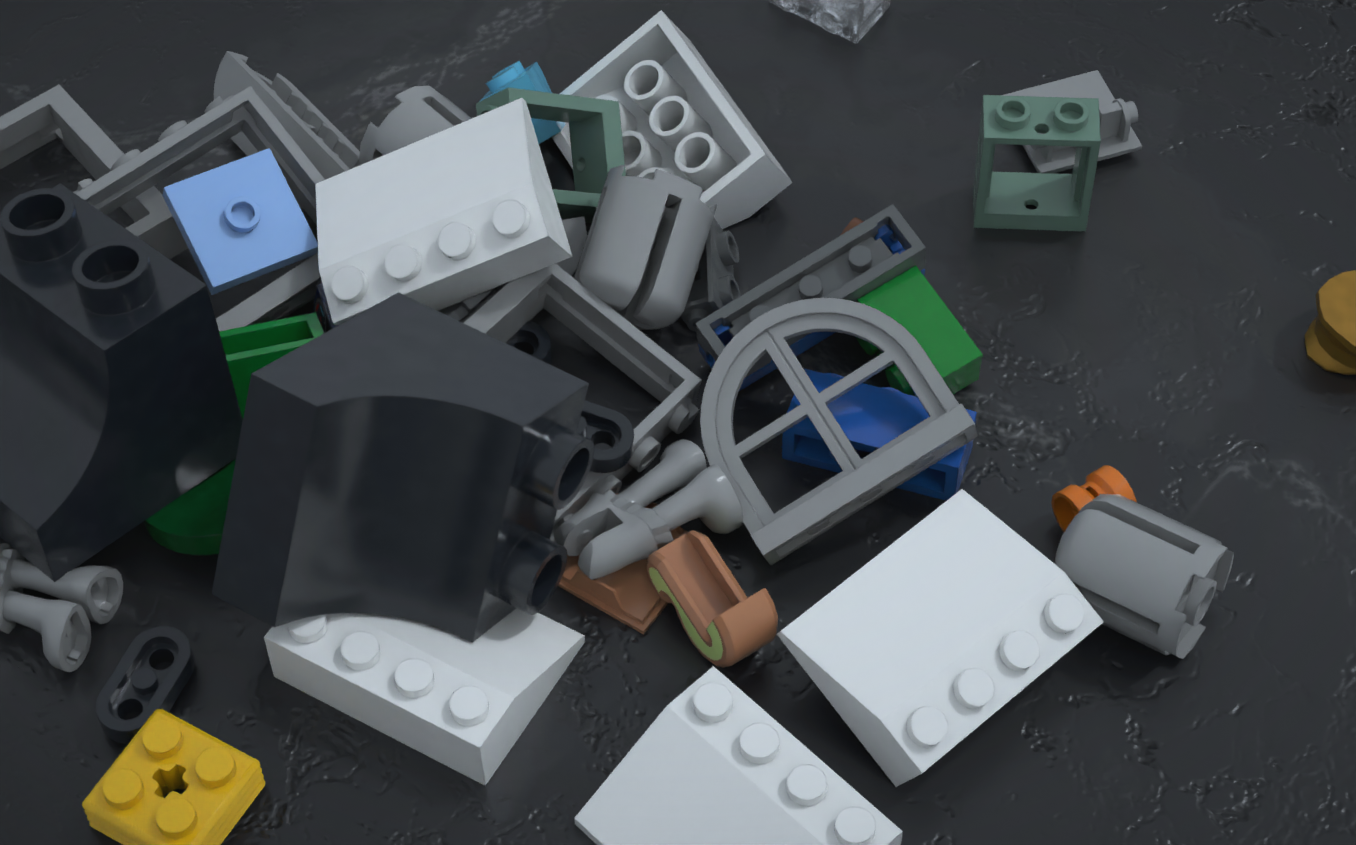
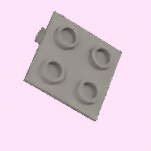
[1003,70,1142,173]

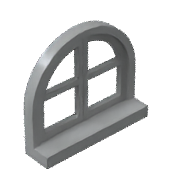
[700,298,978,565]

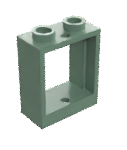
[476,87,626,223]
[973,95,1101,231]

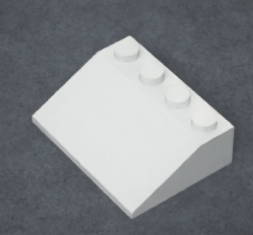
[552,10,793,229]
[315,98,573,326]
[777,489,1104,787]
[264,608,585,786]
[574,666,903,845]

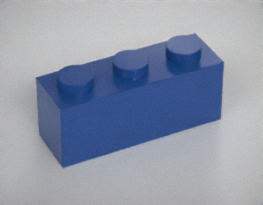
[782,369,977,501]

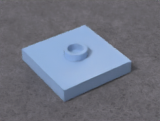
[162,148,318,295]

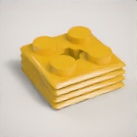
[82,709,266,845]

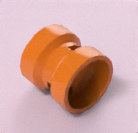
[1051,465,1137,532]

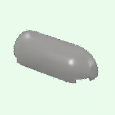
[214,51,361,208]

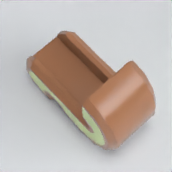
[647,530,778,668]

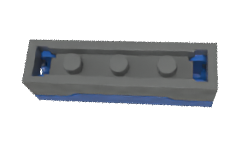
[695,204,926,392]

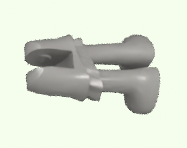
[554,439,743,580]
[0,543,123,672]

